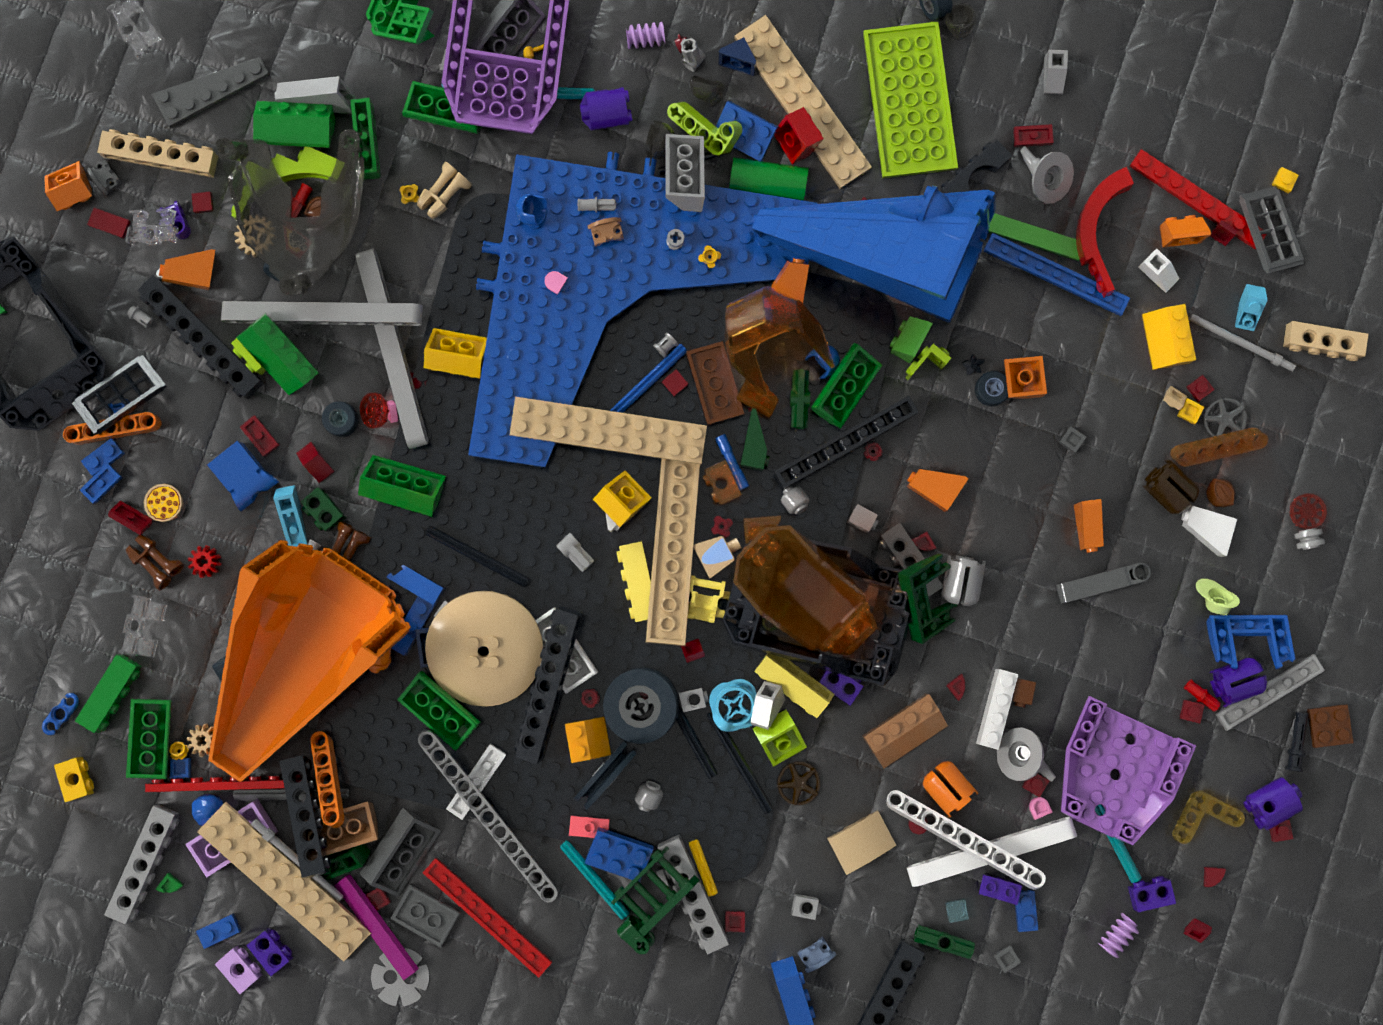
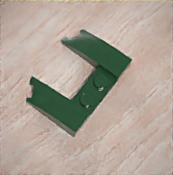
[898,554,957,644]

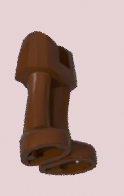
[332,521,372,561]
[125,535,185,591]

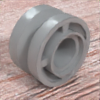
[1294,528,1325,550]

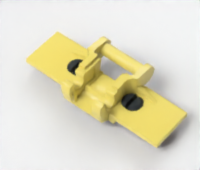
[687,575,731,623]

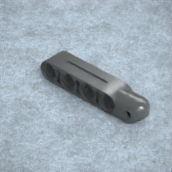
[1056,563,1151,604]

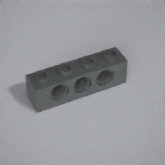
[879,523,944,597]

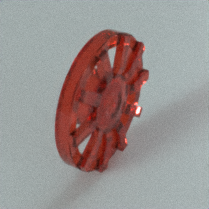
[360,392,390,428]
[1289,493,1327,529]

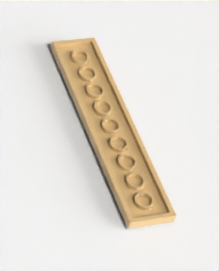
[735,15,872,189]
[510,397,707,464]
[645,459,700,646]
[197,802,371,962]

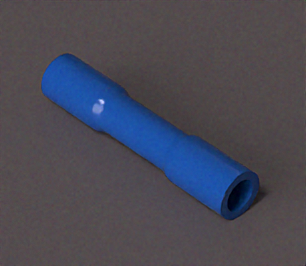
[715,434,749,491]

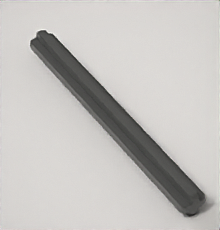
[233,788,350,800]

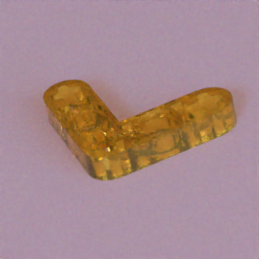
[1173,791,1245,844]

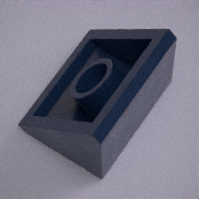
[718,37,756,76]

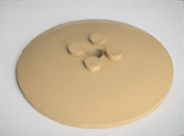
[425,591,543,706]

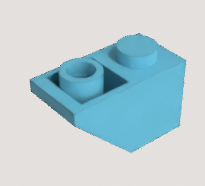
[1235,284,1267,331]

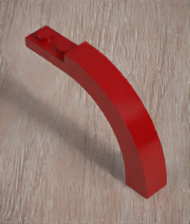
[1076,167,1134,298]

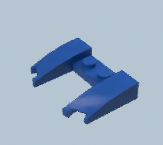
[387,565,445,656]
[1206,615,1295,669]

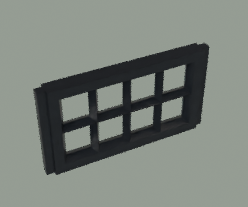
[72,355,167,435]

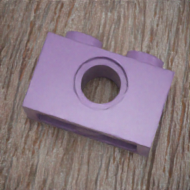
[215,945,262,994]

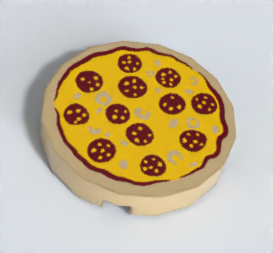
[144,484,184,522]

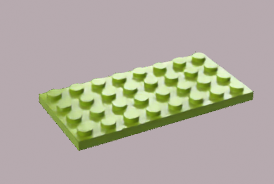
[863,22,958,179]

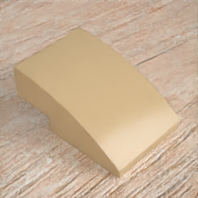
[827,810,896,875]

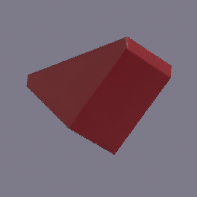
[296,442,335,483]

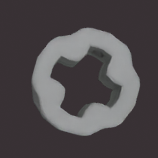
[666,229,684,250]
[653,332,679,358]

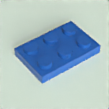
[716,101,778,161]
[585,827,653,882]

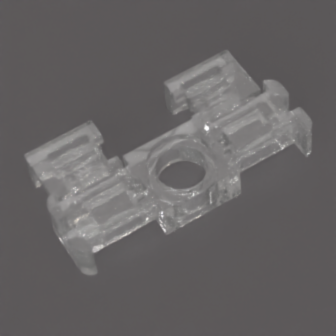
[106,0,162,59]
[126,208,178,246]
[118,595,167,657]

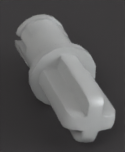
[578,197,616,213]

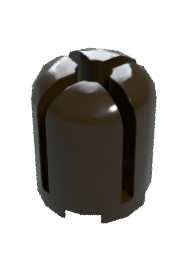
[1142,459,1199,514]

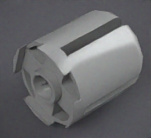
[942,555,986,606]

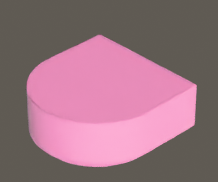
[545,271,568,295]
[385,400,398,423]
[1029,797,1053,820]

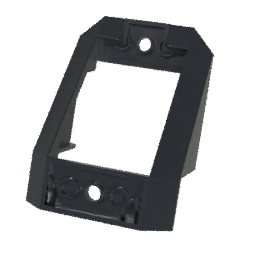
[0,236,106,431]
[723,531,912,686]

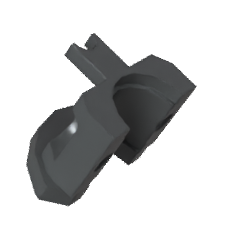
[87,158,123,196]

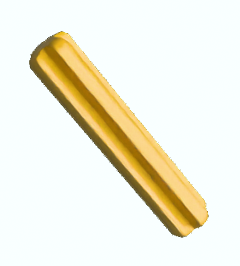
[689,839,718,897]

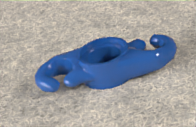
[42,693,79,736]

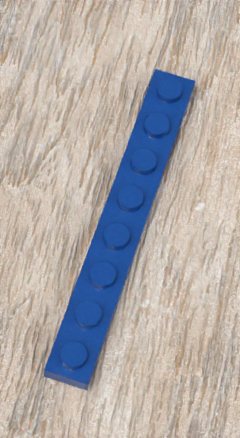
[984,233,1130,316]

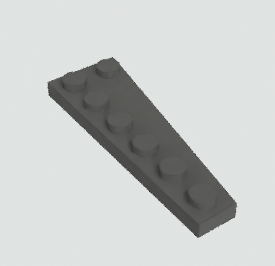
[152,57,270,128]

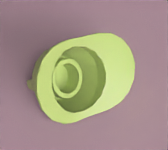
[1196,579,1240,615]

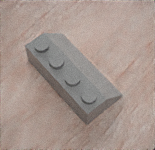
[665,134,705,212]

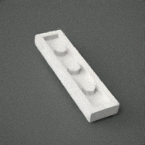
[446,743,506,820]

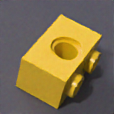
[54,757,94,802]

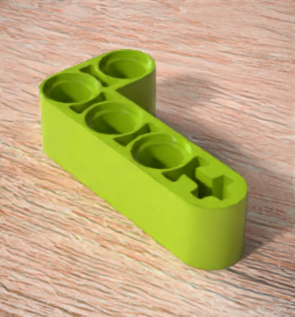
[667,102,742,155]

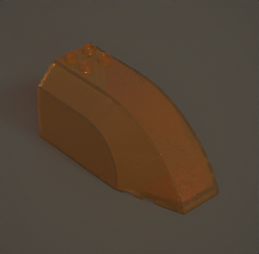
[724,286,835,397]
[733,525,877,655]

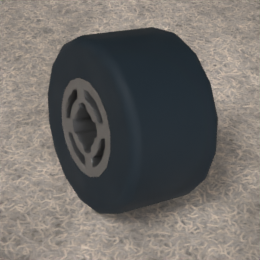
[919,0,953,21]

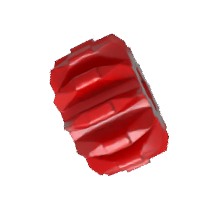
[188,545,222,578]

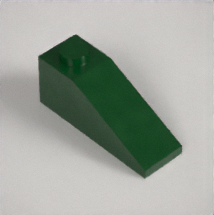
[740,408,770,471]
[321,844,371,880]

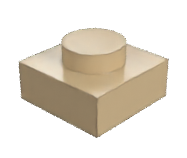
[1163,386,1187,410]

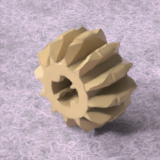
[187,724,214,757]

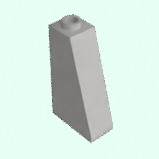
[275,76,356,114]

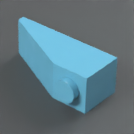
[273,485,308,547]

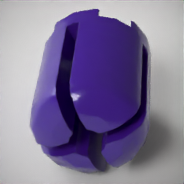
[1209,658,1267,707]

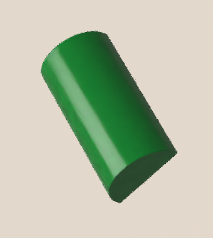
[402,81,482,134]
[729,157,808,201]
[811,343,882,428]
[397,671,481,751]
[126,699,172,779]

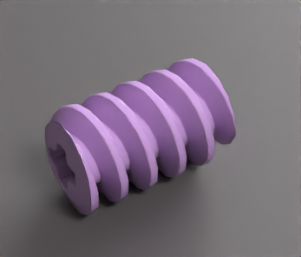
[626,22,665,49]
[1098,913,1139,958]

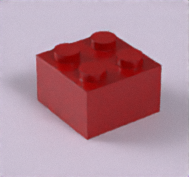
[774,107,824,164]

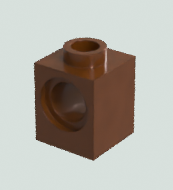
[1012,678,1036,708]

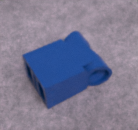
[207,441,279,512]

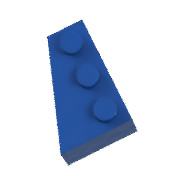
[771,956,816,1025]

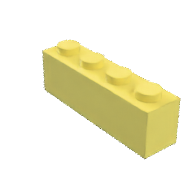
[616,541,651,623]
[754,653,834,718]

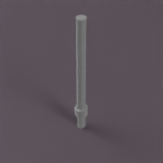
[1189,314,1296,372]
[251,819,344,902]

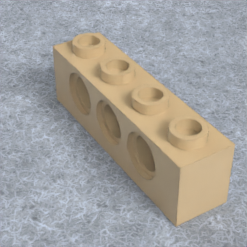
[1283,321,1368,361]

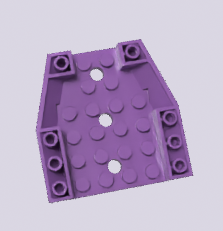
[1061,696,1196,845]

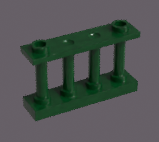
[611,846,700,936]

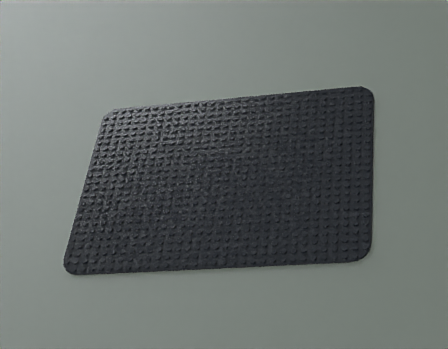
[316,193,895,882]

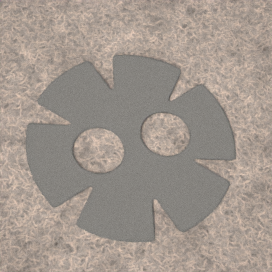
[371,948,429,1006]

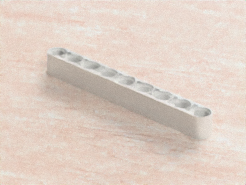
[886,790,1046,890]
[906,817,1077,887]

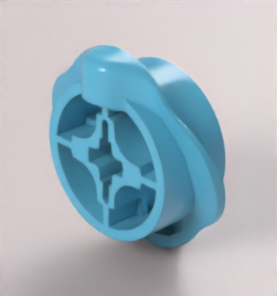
[709,679,756,732]

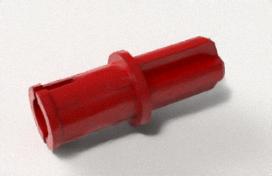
[285,183,313,221]
[1184,679,1221,712]

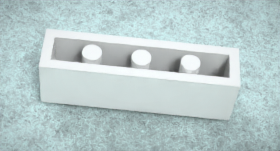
[976,669,1018,750]

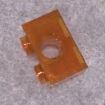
[703,460,742,506]

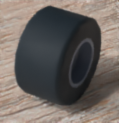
[975,370,1008,407]

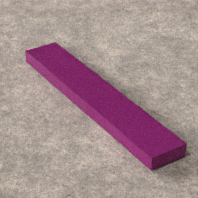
[334,874,419,981]

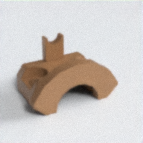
[588,217,624,247]

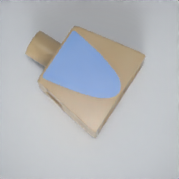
[693,536,741,579]

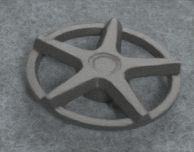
[1204,398,1247,441]

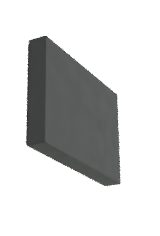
[390,884,461,948]

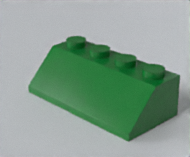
[253,101,336,148]
[236,312,319,395]
[358,455,446,517]

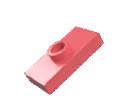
[569,815,610,838]

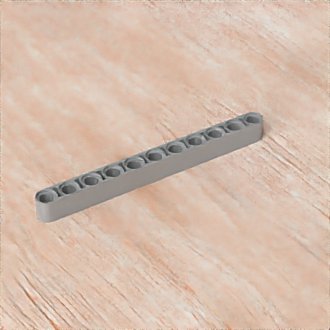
[355,248,429,449]
[221,301,423,326]
[418,730,558,902]

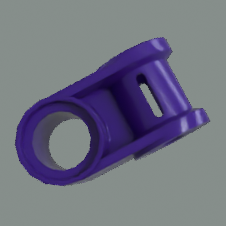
[159,200,191,240]

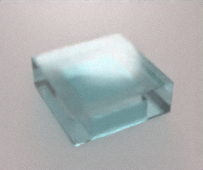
[945,899,969,923]

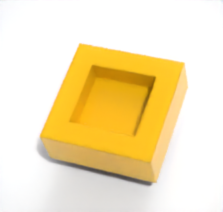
[1272,167,1299,193]
[1177,398,1204,425]

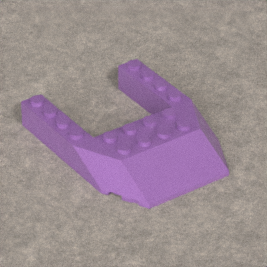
[442,0,569,134]

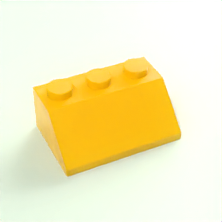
[1142,304,1196,370]
[424,328,487,378]

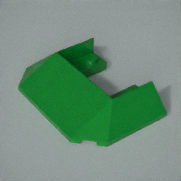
[366,0,434,44]

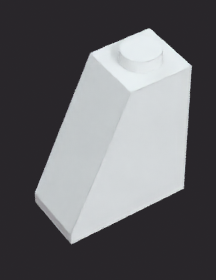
[1181,506,1237,557]

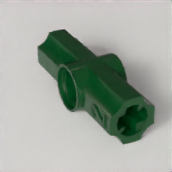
[790,369,810,429]
[913,924,975,959]

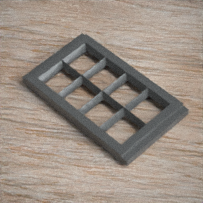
[1239,186,1304,274]

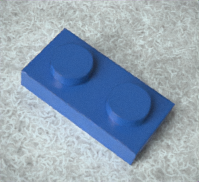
[81,438,125,476]
[80,463,123,504]
[1015,890,1038,932]
[196,913,241,949]

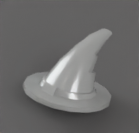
[1020,146,1074,204]
[997,727,1056,781]

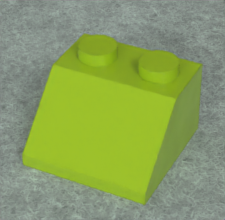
[752,710,807,767]

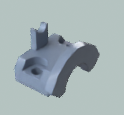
[797,936,836,973]

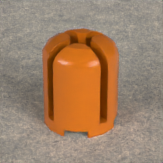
[923,761,979,818]

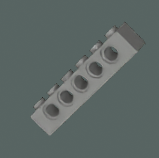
[104,804,180,925]
[658,834,729,955]

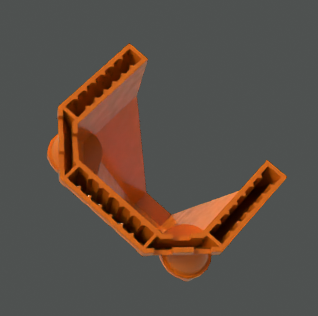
[208,540,411,782]

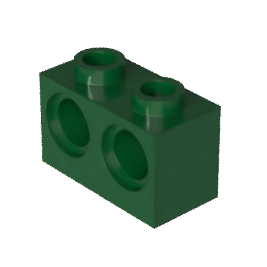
[300,487,346,532]

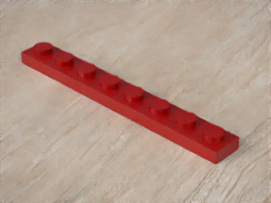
[1129,149,1267,250]
[145,775,303,792]
[423,857,552,978]

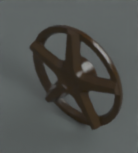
[777,761,820,805]

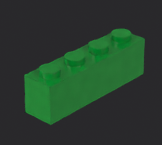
[351,98,381,180]
[75,654,142,733]

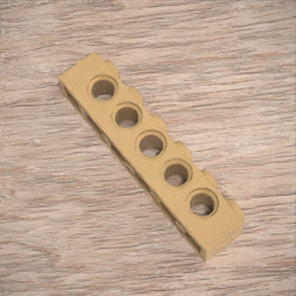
[97,129,218,178]

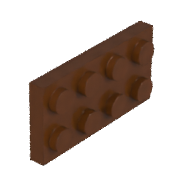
[686,341,744,426]

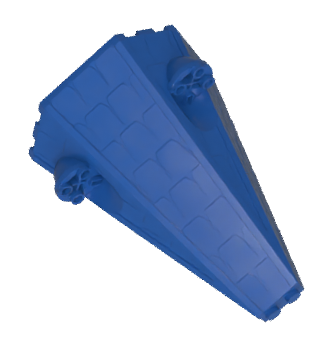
[751,185,996,323]

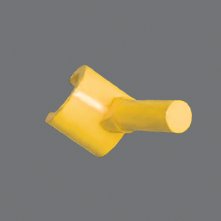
[523,44,544,59]

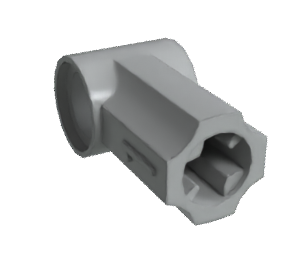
[681,38,706,72]
[556,533,594,572]

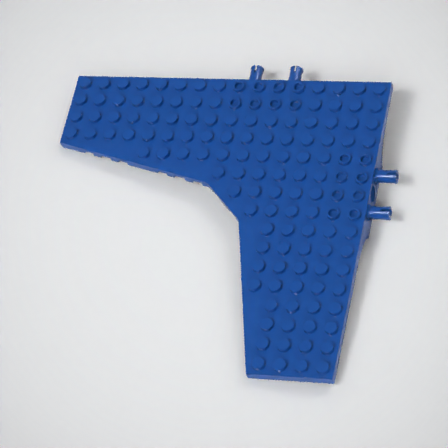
[468,152,817,467]

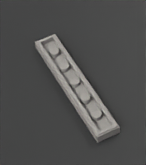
[1216,654,1325,731]

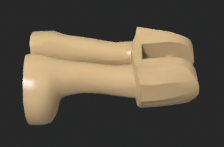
[417,162,472,219]

